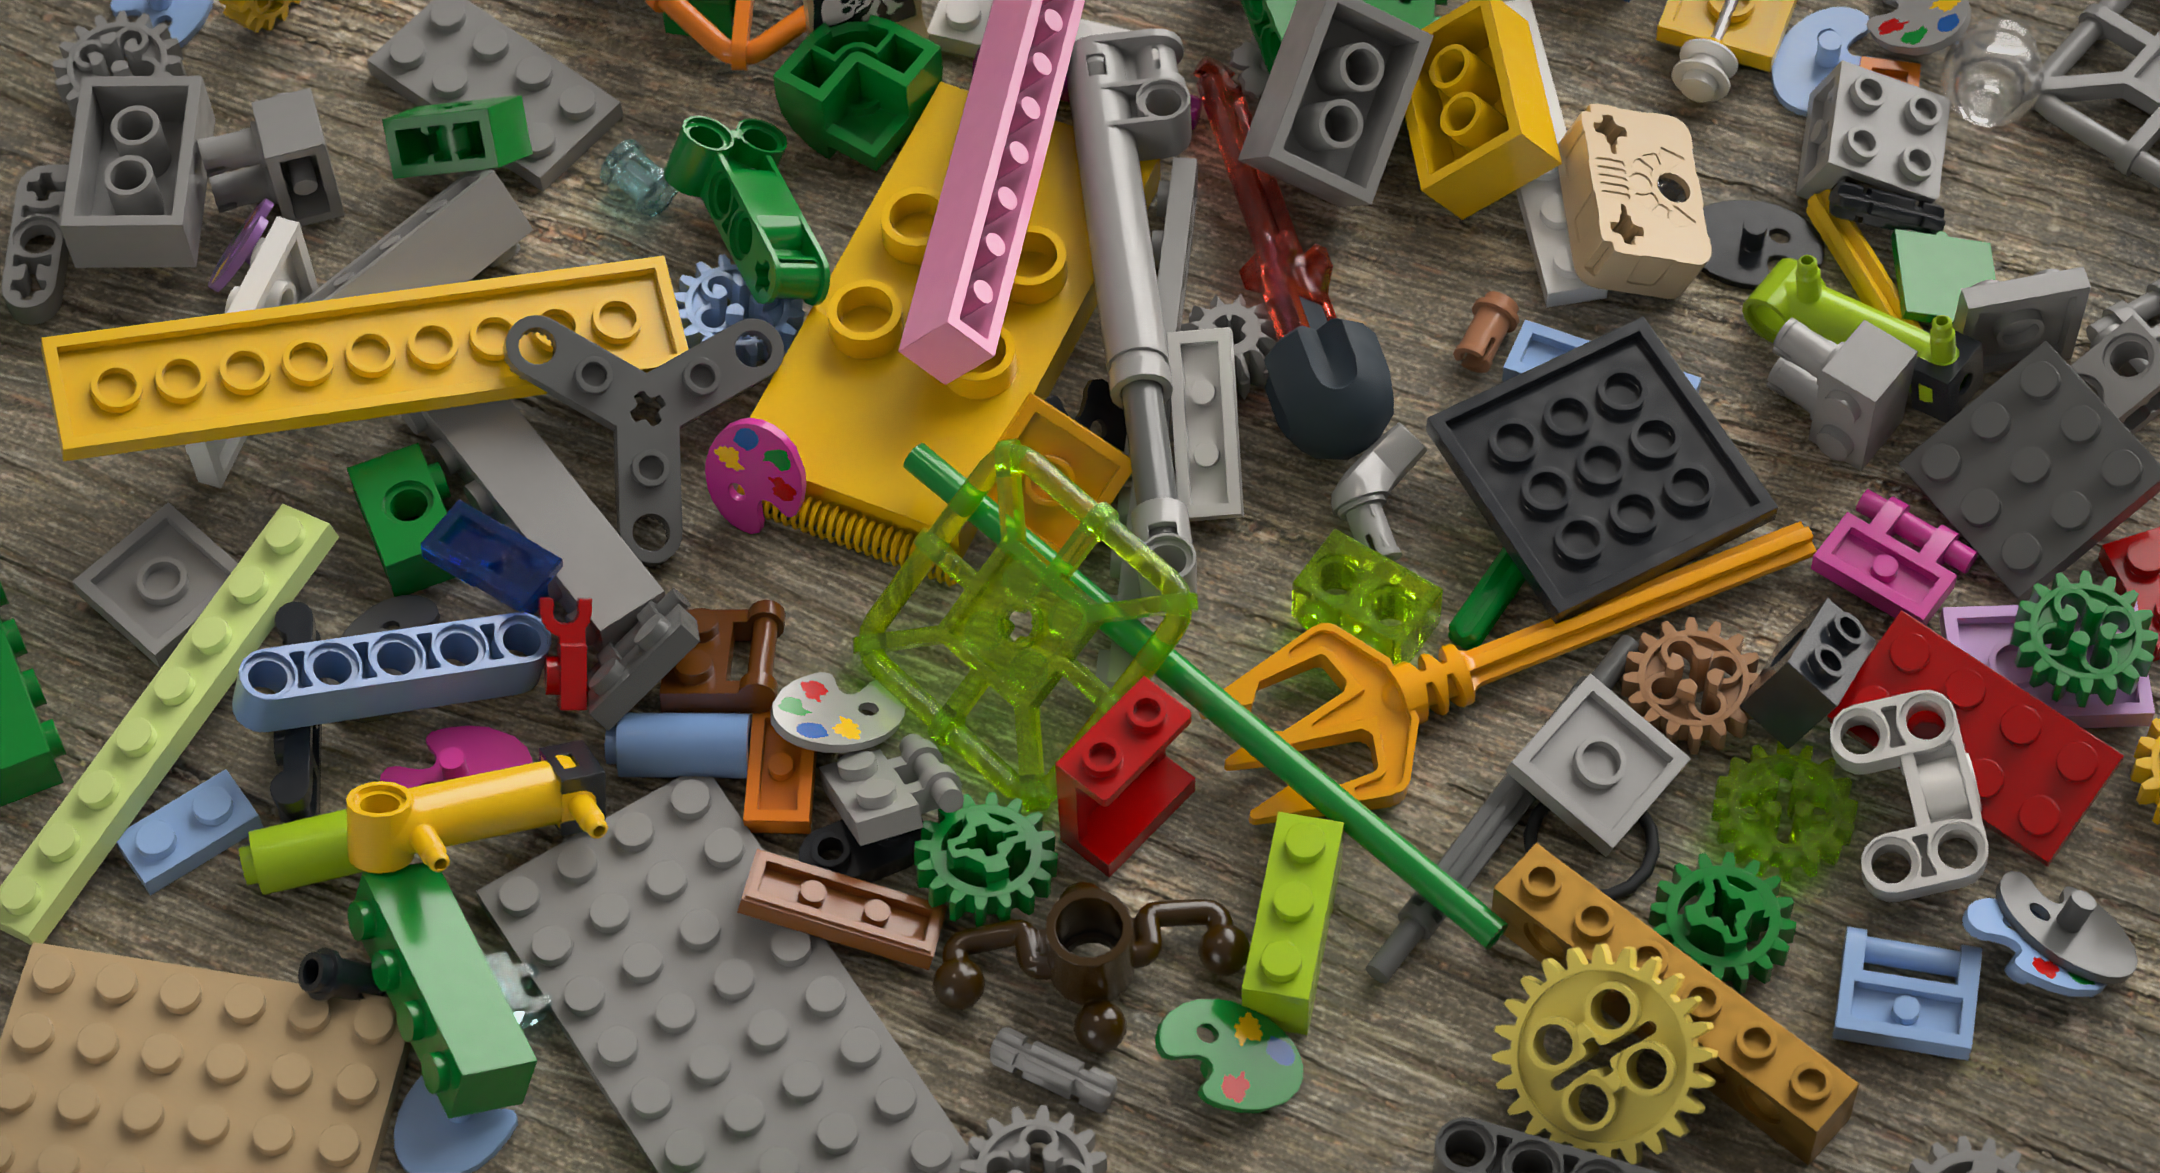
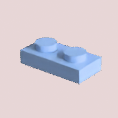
[116,769,263,896]

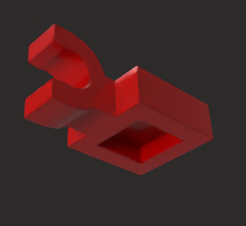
[539,597,592,710]

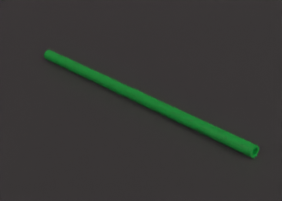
[903,443,1508,950]

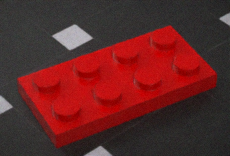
[1827,610,2124,867]

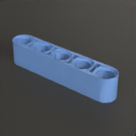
[232,612,551,732]

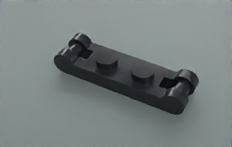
[270,601,323,824]

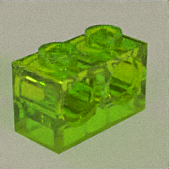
[1292,528,1443,665]

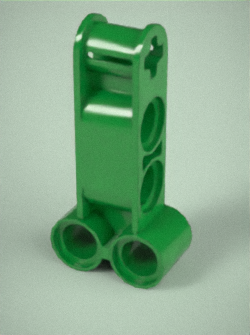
[663,115,830,306]

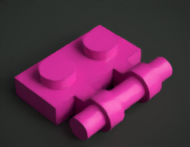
[1811,489,1978,626]

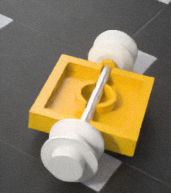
[1656,0,1798,102]

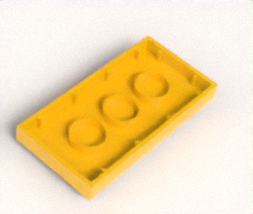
[750,81,1161,562]

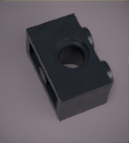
[1740,598,1876,750]

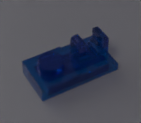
[420,499,563,615]

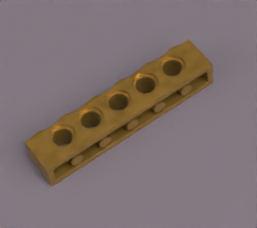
[1491,843,1859,1166]

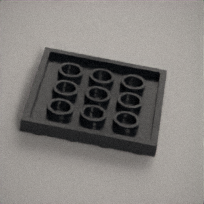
[1426,316,1778,624]

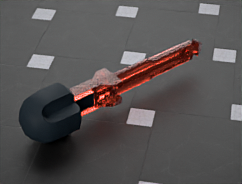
[1193,55,1394,460]

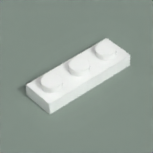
[1167,327,1244,522]

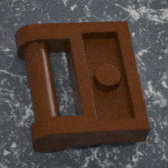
[659,600,786,713]

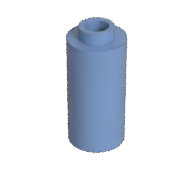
[605,712,752,778]

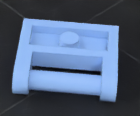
[1832,926,1982,1060]

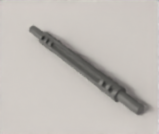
[1366,635,1639,984]

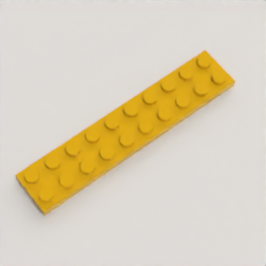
[41,256,689,462]

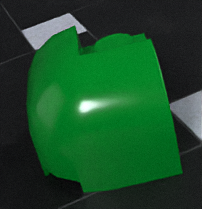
[773,14,943,172]

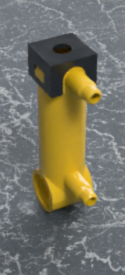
[346,740,608,873]

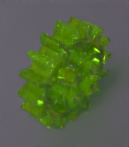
[1711,742,1858,882]

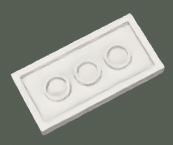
[185,217,319,488]

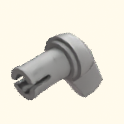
[1331,422,1428,570]

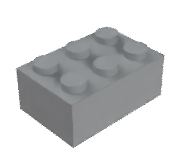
[1238,0,1434,208]
[60,76,215,268]

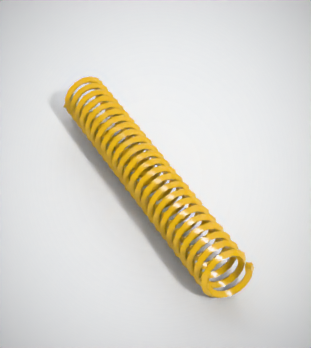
[737,485,967,587]

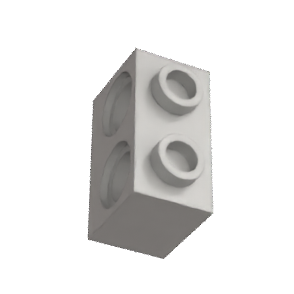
[2068,315,2160,435]

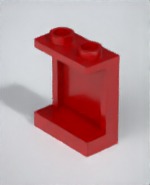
[1055,676,1196,878]

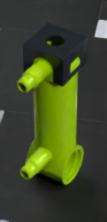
[1742,255,1984,423]

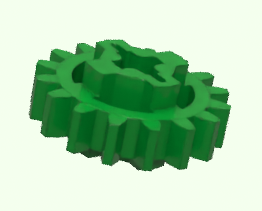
[914,792,1058,927]
[1648,852,1797,994]

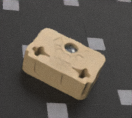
[1558,104,1712,299]

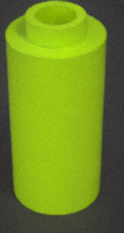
[239,809,365,895]

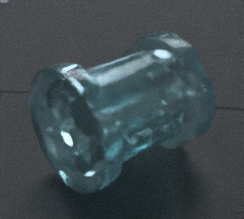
[600,139,678,217]

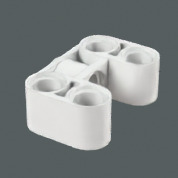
[1830,690,1988,902]

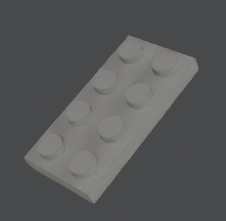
[367,0,623,192]

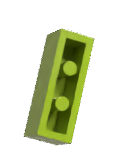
[1242,812,1344,1035]

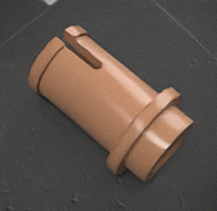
[1453,291,1520,373]

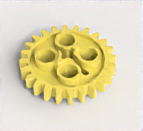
[1492,944,1718,1165]

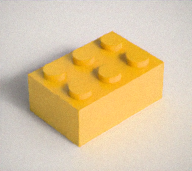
[1405,0,1562,220]

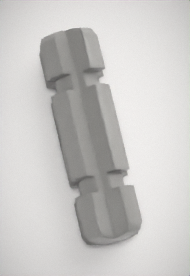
[989,1028,1117,1113]

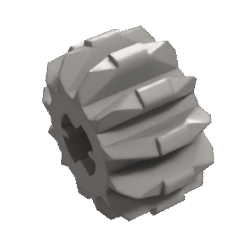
[1179,293,1281,400]

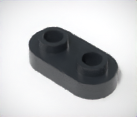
[799,817,923,883]

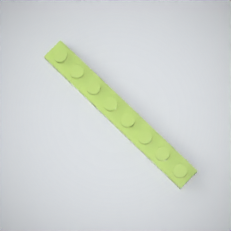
[0,503,339,945]

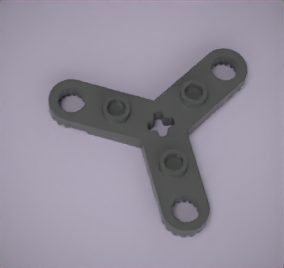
[503,315,784,568]

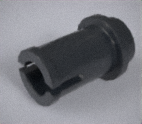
[298,947,386,1002]

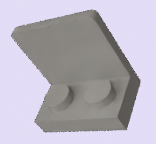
[1796,60,1950,203]

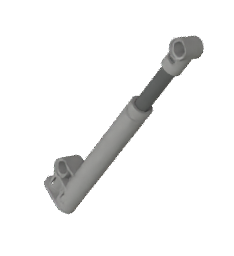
[1066,29,1198,617]

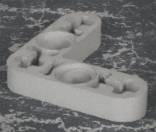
[1,165,70,325]

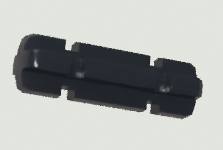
[1828,182,1946,235]

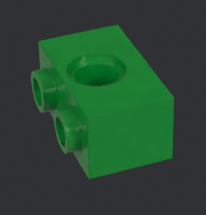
[347,443,471,597]

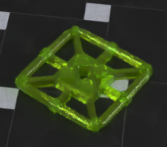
[852,438,1199,813]

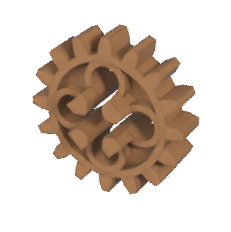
[1621,617,1759,755]

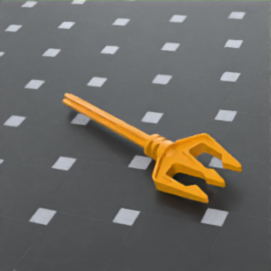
[1199,521,1817,825]

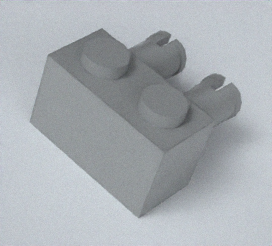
[197,88,345,227]
[1766,317,1918,471]

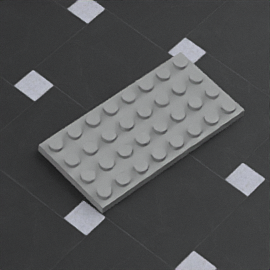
[476,776,976,1173]

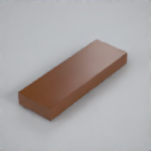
[737,849,947,970]

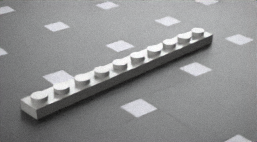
[1096,157,1198,710]

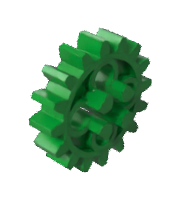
[2010,570,2158,708]

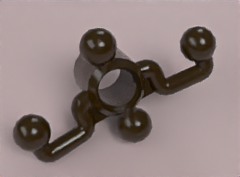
[932,881,1250,1054]

